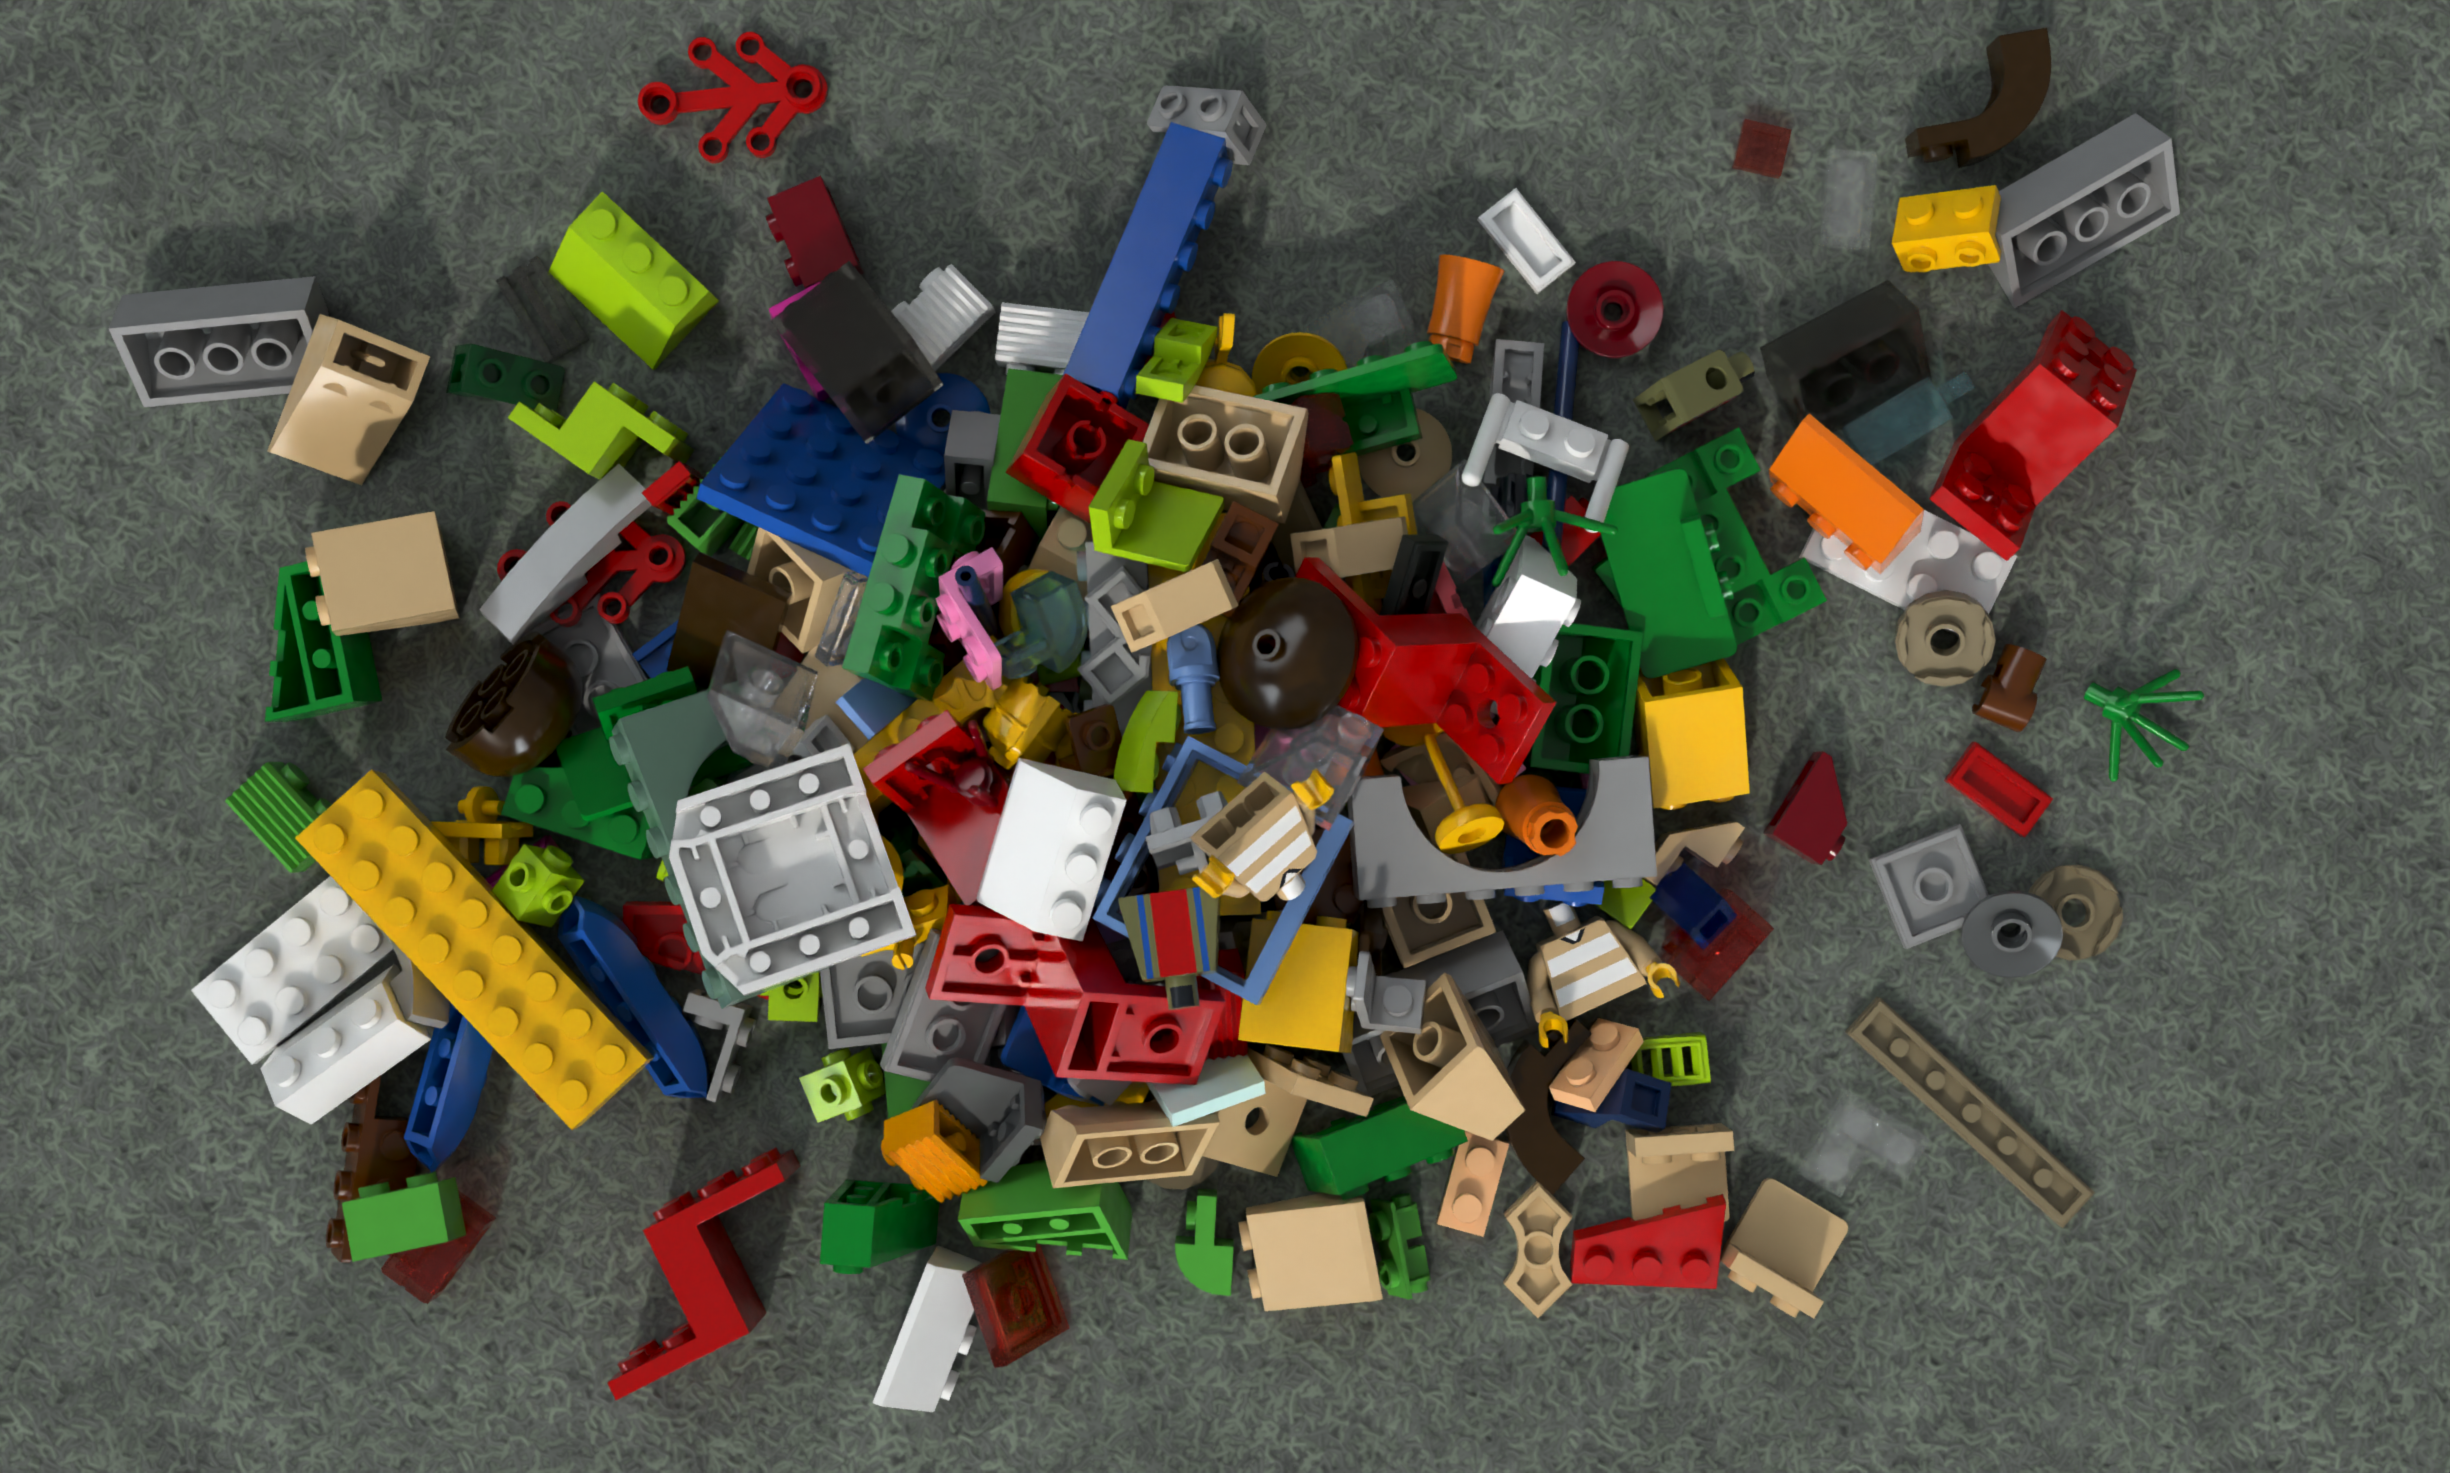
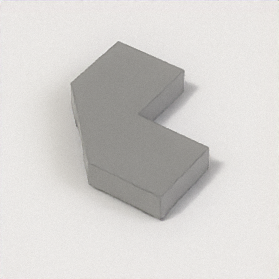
[1077,565,1152,706]

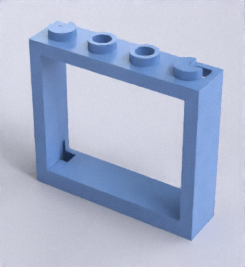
[1092,736,1354,1005]

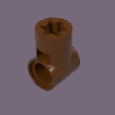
[1972,644,2047,733]

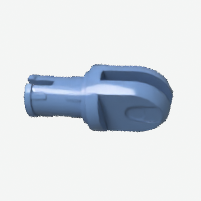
[1166,624,1220,734]

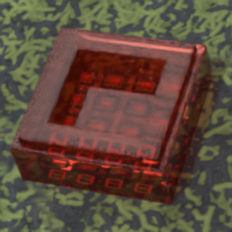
[1732,119,1792,179]

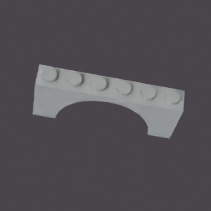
[1345,755,1657,908]

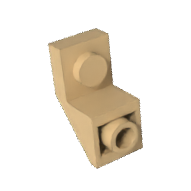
[1290,516,1408,578]
[1111,559,1239,653]
[1642,821,1745,886]

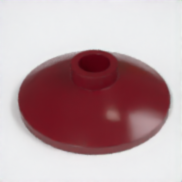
[1566,261,1664,358]

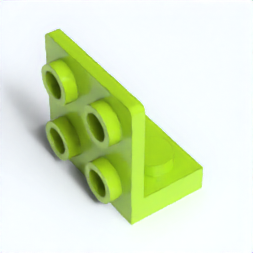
[1089,439,1225,572]

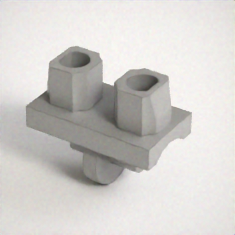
[1145,791,1228,875]

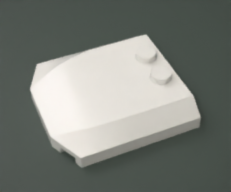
[669,743,916,996]

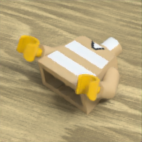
[1190,768,1334,902]
[1526,901,1680,1048]

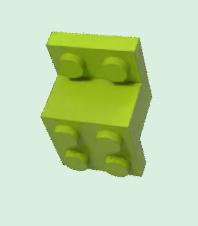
[508,381,695,479]

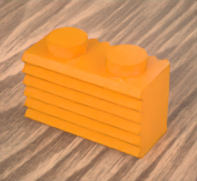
[881,1099,988,1203]

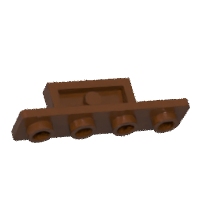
[1058,704,1159,896]
[326,1075,417,1263]

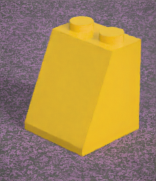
[1633,658,1750,810]
[1238,911,1359,1054]

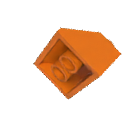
[1769,413,1924,574]

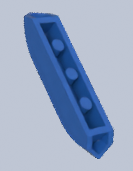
[558,895,711,1098]
[404,1002,493,1172]

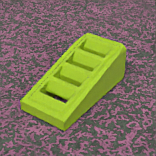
[1631,1032,1711,1086]

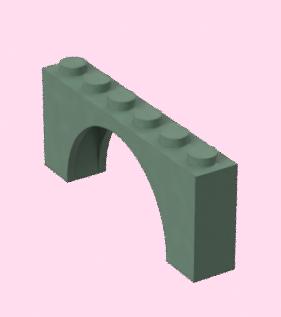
[609,682,835,1009]

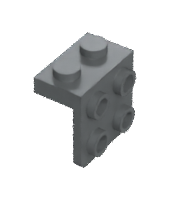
[912,1058,1047,1183]

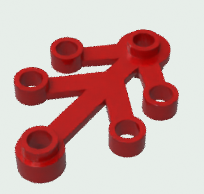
[638,32,828,163]
[497,501,686,627]

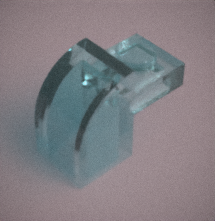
[994,571,1088,680]

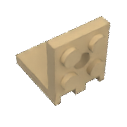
[1203,1044,1374,1177]

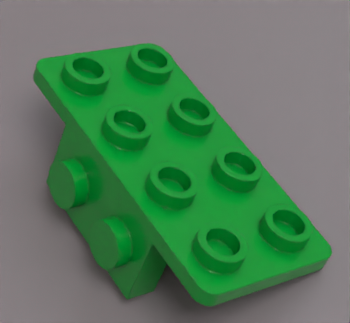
[1253,341,1458,464]
[1600,468,1737,679]
[556,666,771,821]

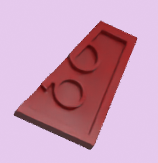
[623,901,769,1000]
[1570,1194,1726,1289]

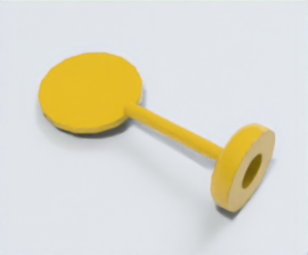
[1378,723,1504,854]

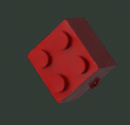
[1005,373,1149,524]

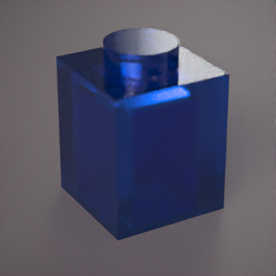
[1649,863,1738,950]

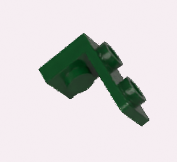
[446,343,565,412]
[878,802,948,898]

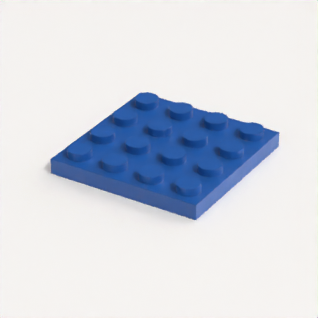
[696,383,946,577]

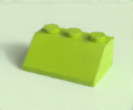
[548,191,719,370]

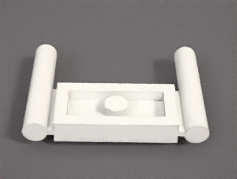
[1462,393,1629,533]

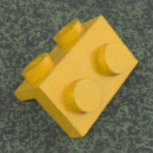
[1892,185,2001,272]

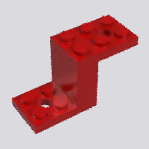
[1929,310,2137,561]
[1269,557,1557,784]
[863,710,1011,907]
[925,904,1226,1085]
[607,1147,801,1400]

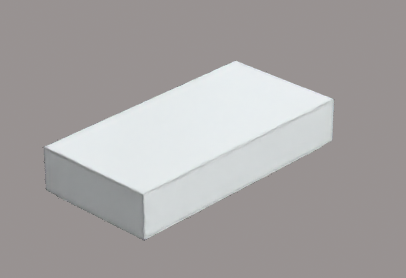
[1477,188,1576,294]

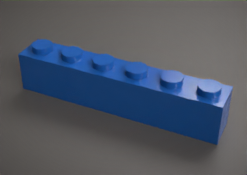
[1063,122,1233,409]

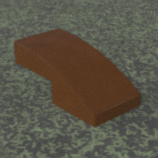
[1201,501,1279,618]

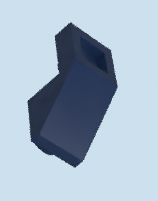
[1552,1067,1672,1133]

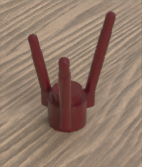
[905,720,1002,808]

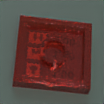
[962,1244,1069,1368]

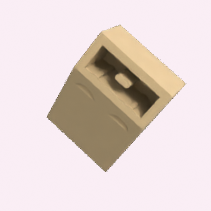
[267,314,430,485]

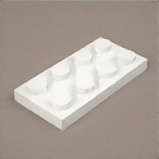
[1799,510,2017,637]
[191,876,394,1065]

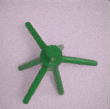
[1492,477,1618,587]
[2084,669,2204,782]

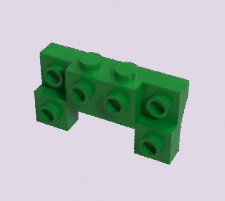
[1645,427,1827,645]
[842,474,986,702]

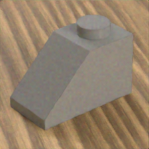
[944,410,1001,510]

